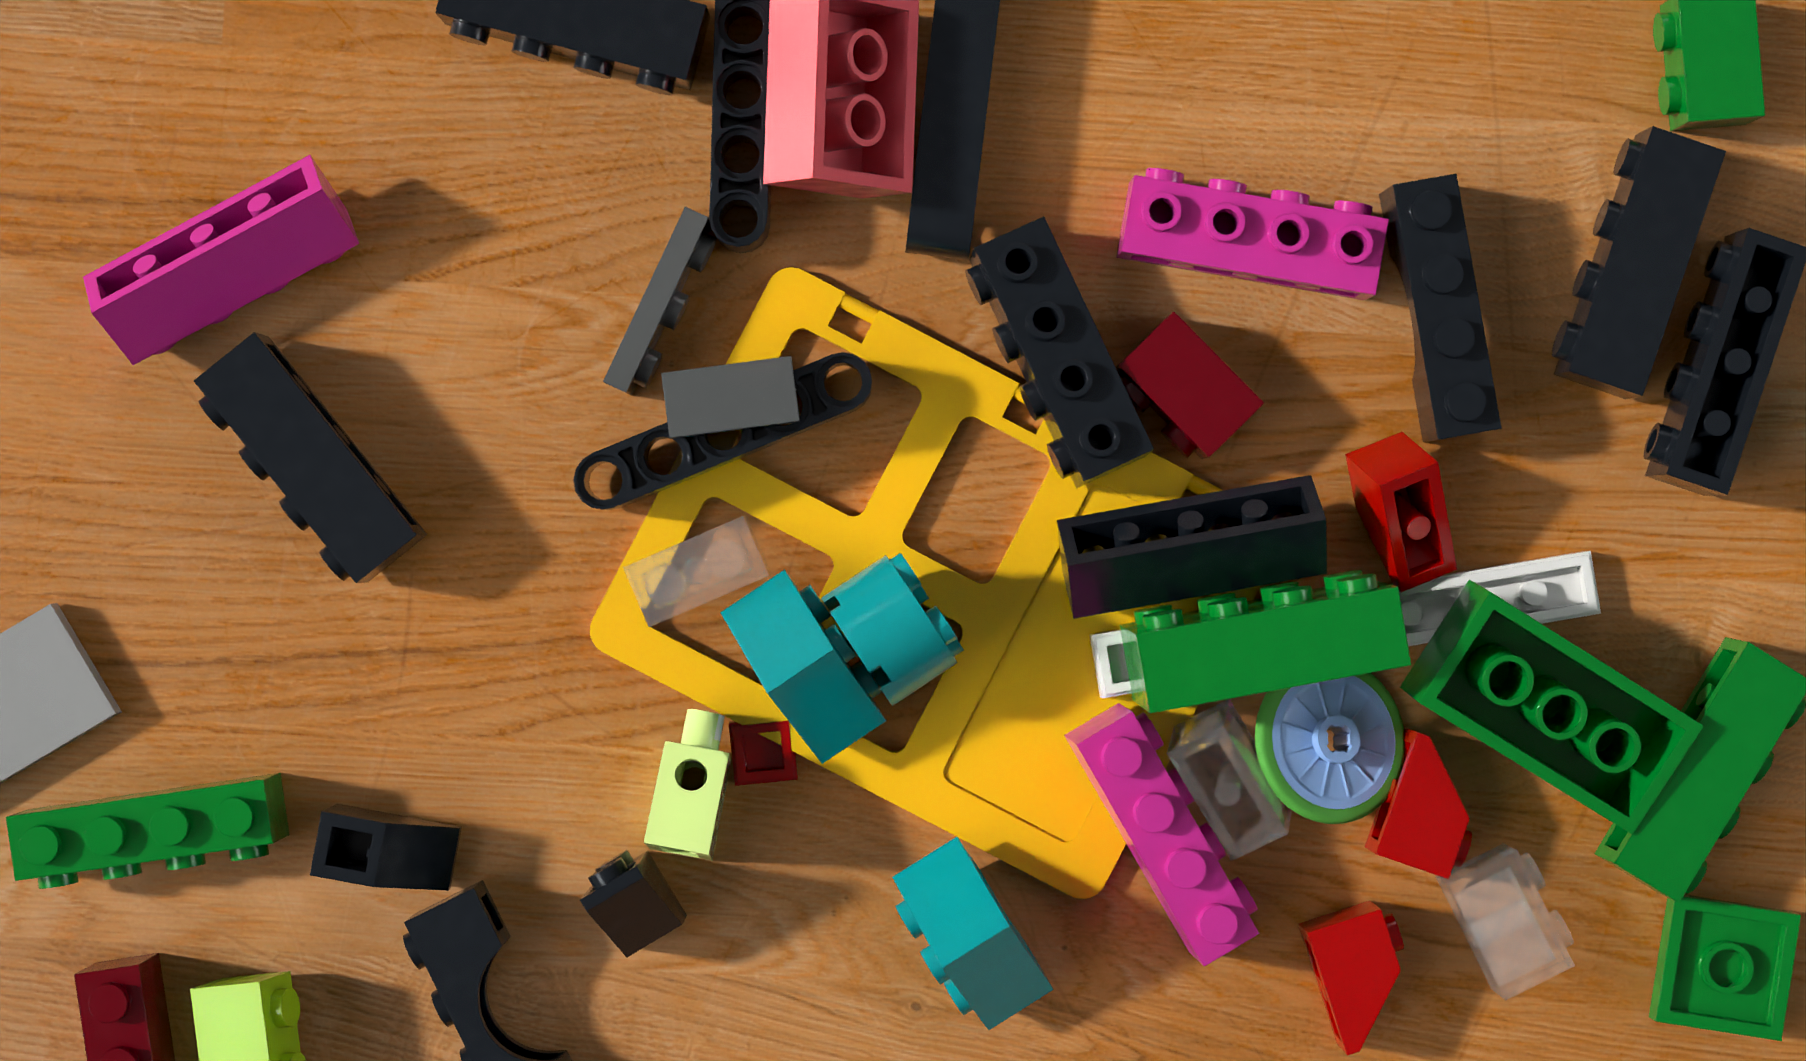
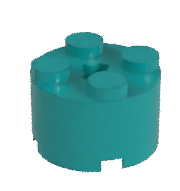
[821,553,964,706]

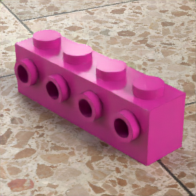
[83,155,359,365]
[1116,168,1389,300]
[1064,703,1260,967]

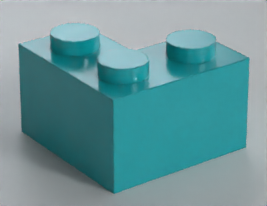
[720,569,886,764]
[892,837,1054,1030]

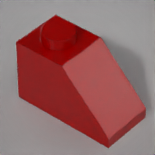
[1345,432,1457,593]
[1365,728,1472,879]
[1298,900,1404,1056]

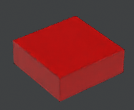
[729,721,798,786]

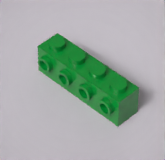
[1594,637,1806,903]
[6,773,290,889]

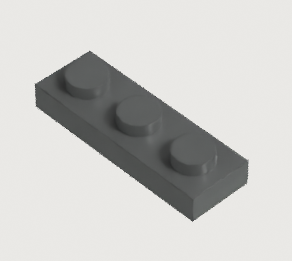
[603,207,717,396]

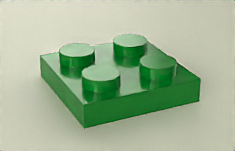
[1649,895,1801,1041]

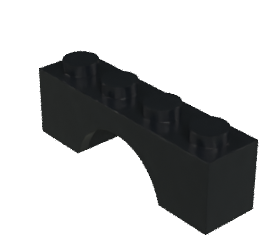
[1379,174,1502,442]
[403,880,572,1061]

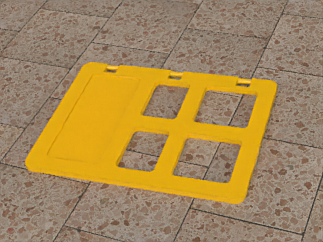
[590,267,1260,899]

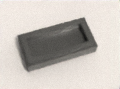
[661,356,800,439]

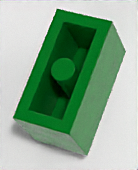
[1653,0,1765,131]

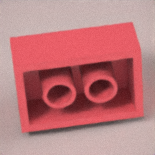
[763,0,919,199]

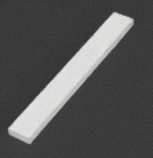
[1089,551,1601,698]

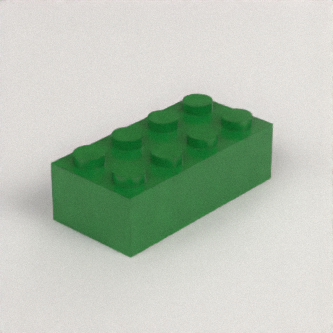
[1119,570,1411,713]
[1400,580,1704,835]

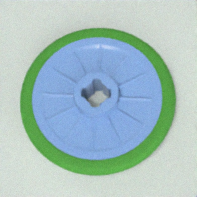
[1255,673,1405,824]

